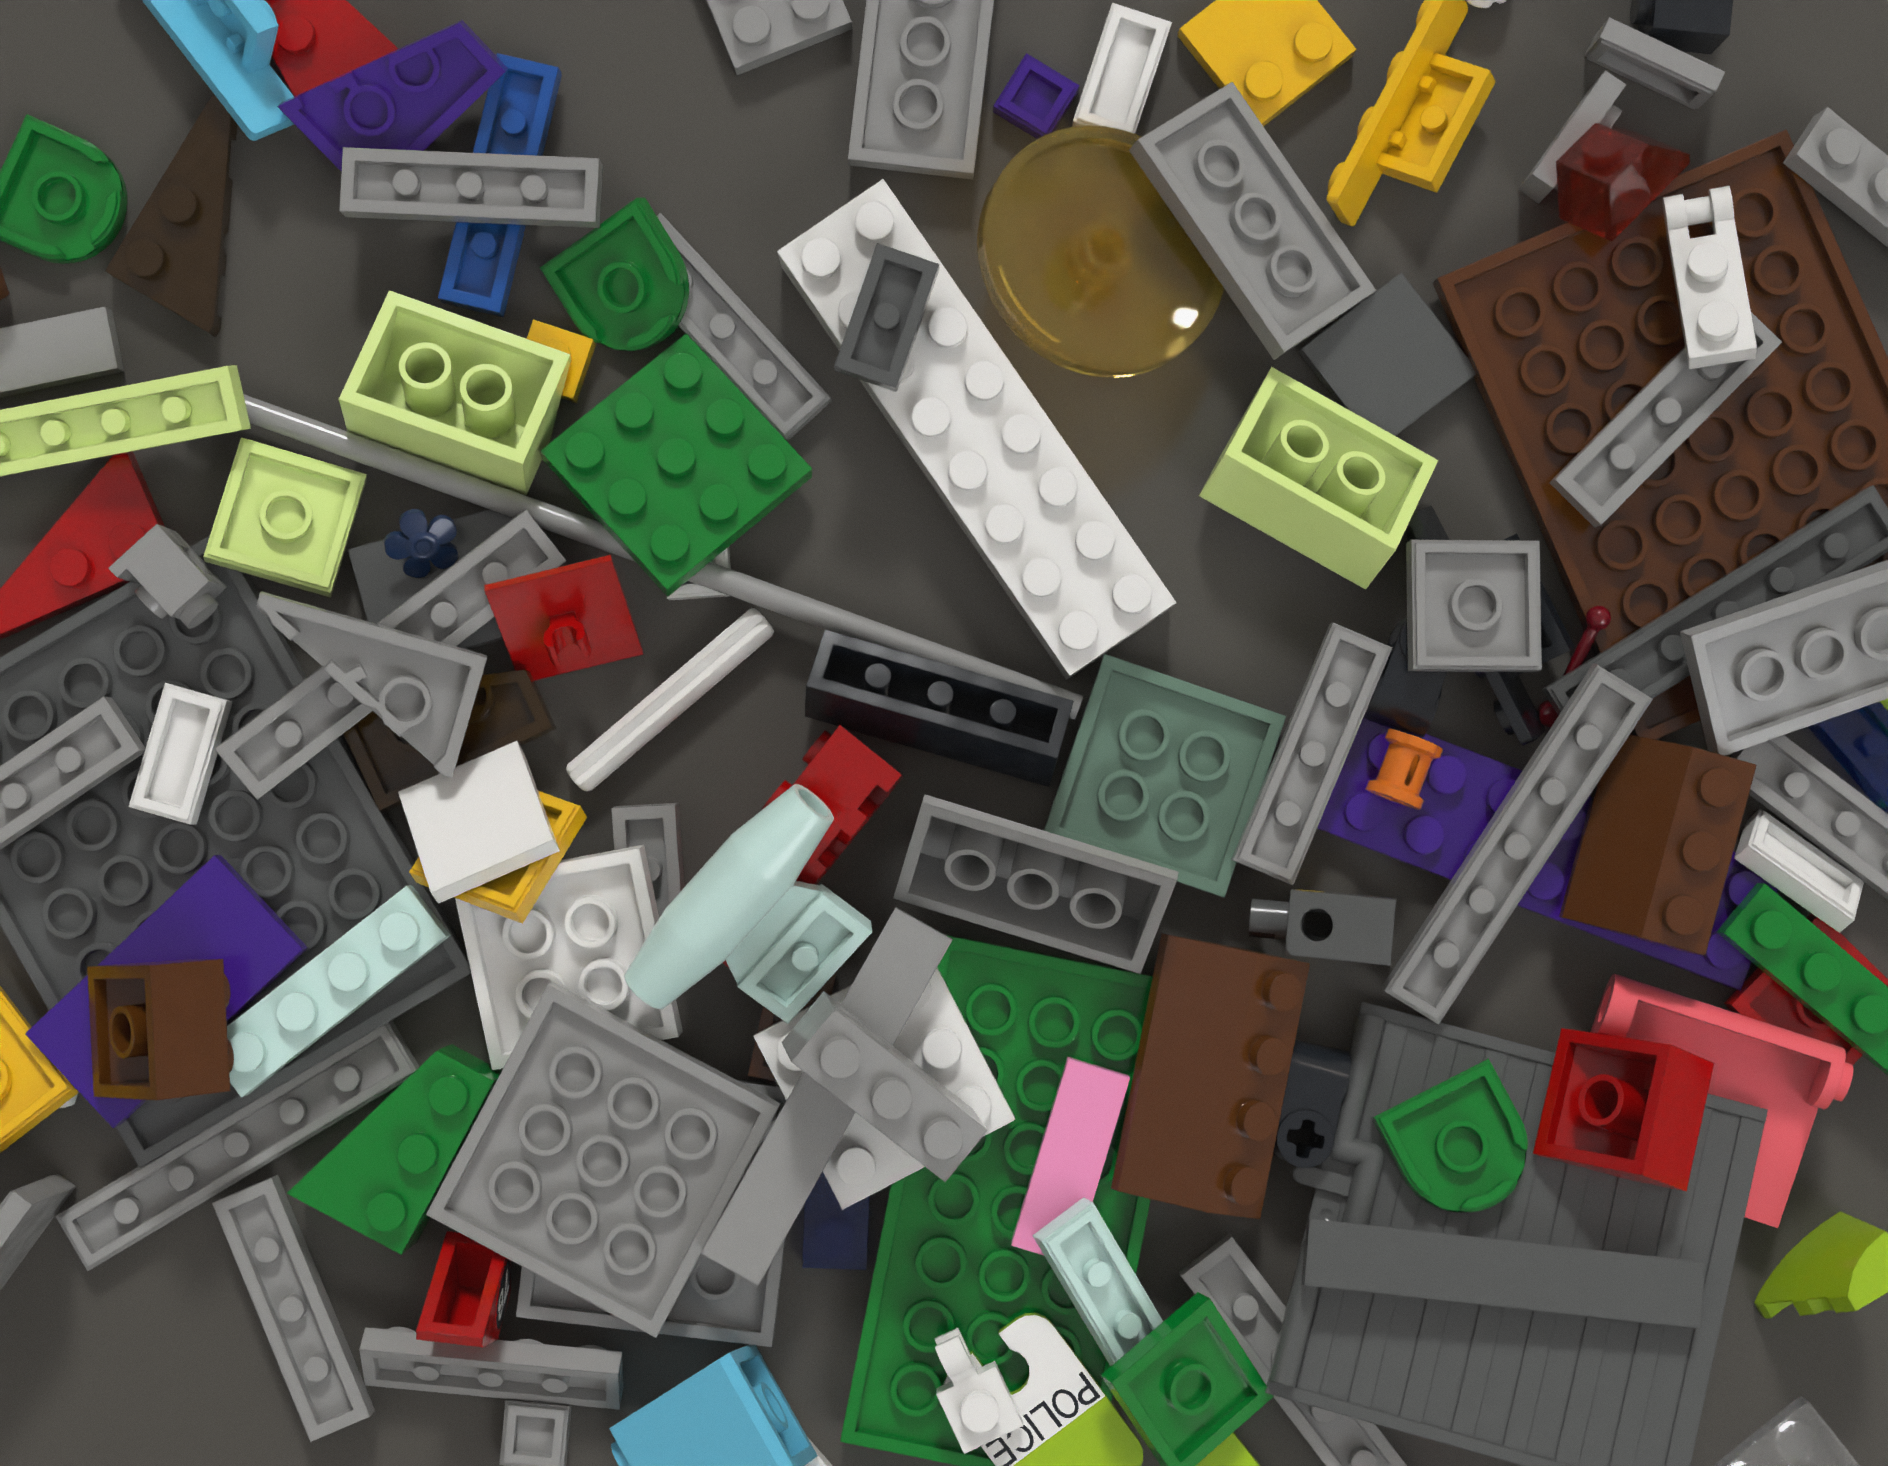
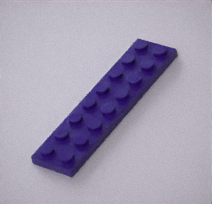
[1317,718,1778,991]

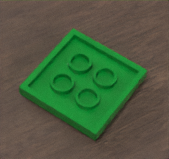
[540,333,812,597]

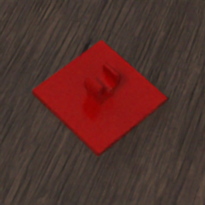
[484,555,643,681]

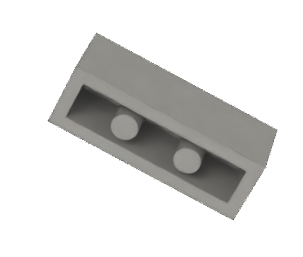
[782,991,988,1182]

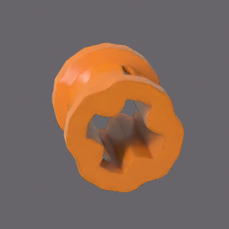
[1365,729,1443,810]

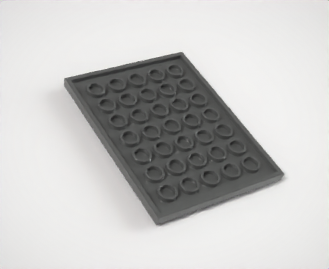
[0,536,471,1168]

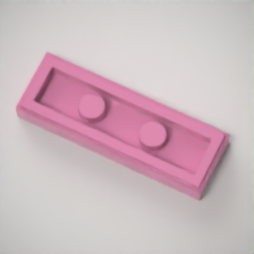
[1011,1056,1130,1256]

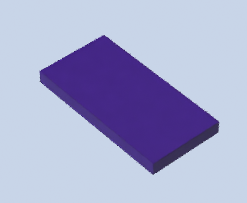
[25,855,308,1128]

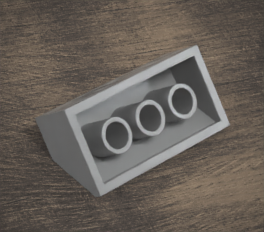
[893,794,1179,974]

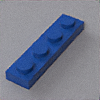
[438,53,562,317]

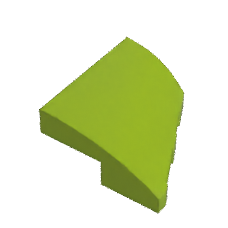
[1754,1211,1888,1319]

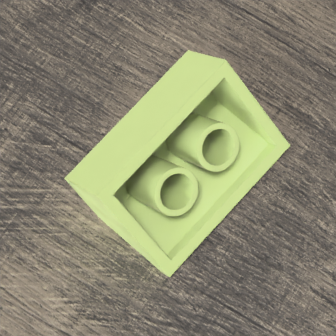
[339,290,571,495]
[1199,367,1438,590]

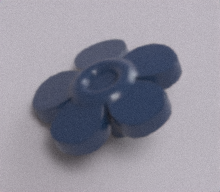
[384,509,458,578]

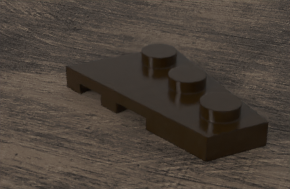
[344,670,557,812]

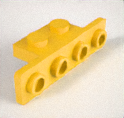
[1327,0,1496,227]

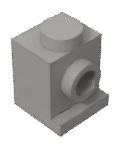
[109,524,227,629]

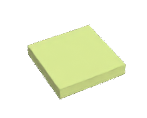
[203,437,367,598]

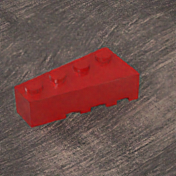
[723,725,904,969]

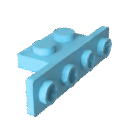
[142,0,294,141]

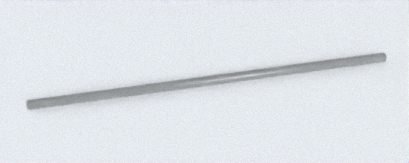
[243,394,1083,720]

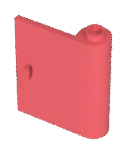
[1590,974,1854,1228]

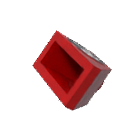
[416,1231,511,1348]

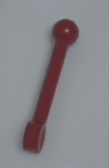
[1537,605,1611,727]

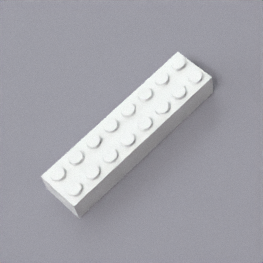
[777,179,1177,680]

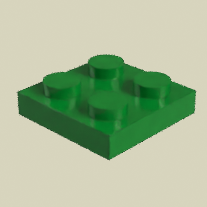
[1100,1292,1274,1466]

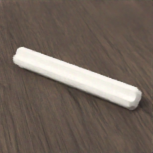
[566,608,774,791]

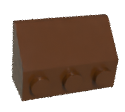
[1559,735,1757,956]

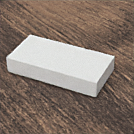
[1072,3,1172,146]
[128,683,233,825]
[1734,809,1864,933]

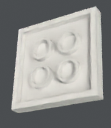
[455,845,683,1070]
[753,967,1015,1210]

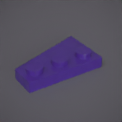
[277,20,508,172]

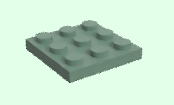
[1043,654,1286,898]

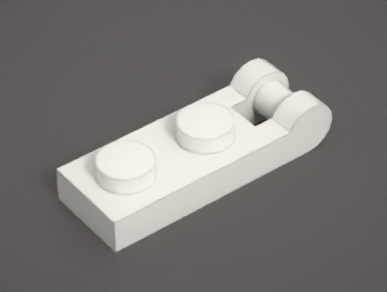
[1662,186,1757,369]

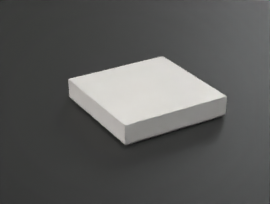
[398,741,560,904]

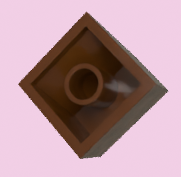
[87,959,234,1100]

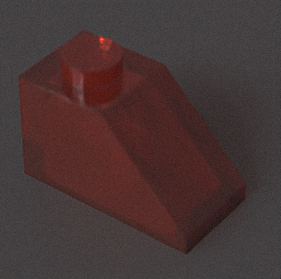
[1556,123,1690,241]

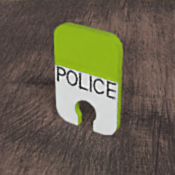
[944,1313,1143,1466]

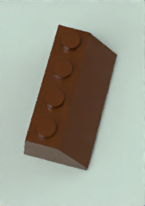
[1111,933,1310,1219]

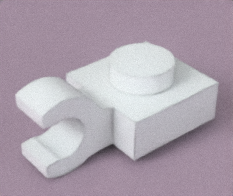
[935,1328,1023,1454]

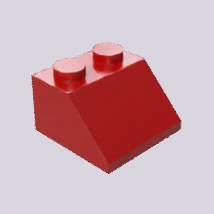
[1533,1028,1714,1192]

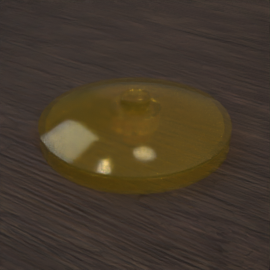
[977,125,1224,378]

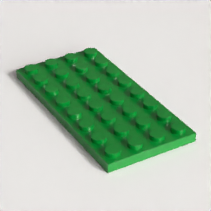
[840,934,1153,1466]

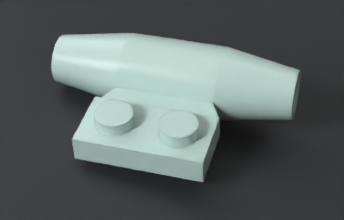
[624,784,872,1024]

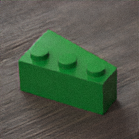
[287,1044,502,1255]

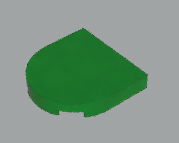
[0,114,128,264]
[540,197,689,351]
[1372,1059,1528,1213]

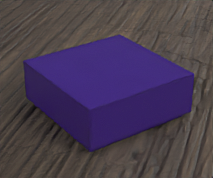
[993,53,1080,144]

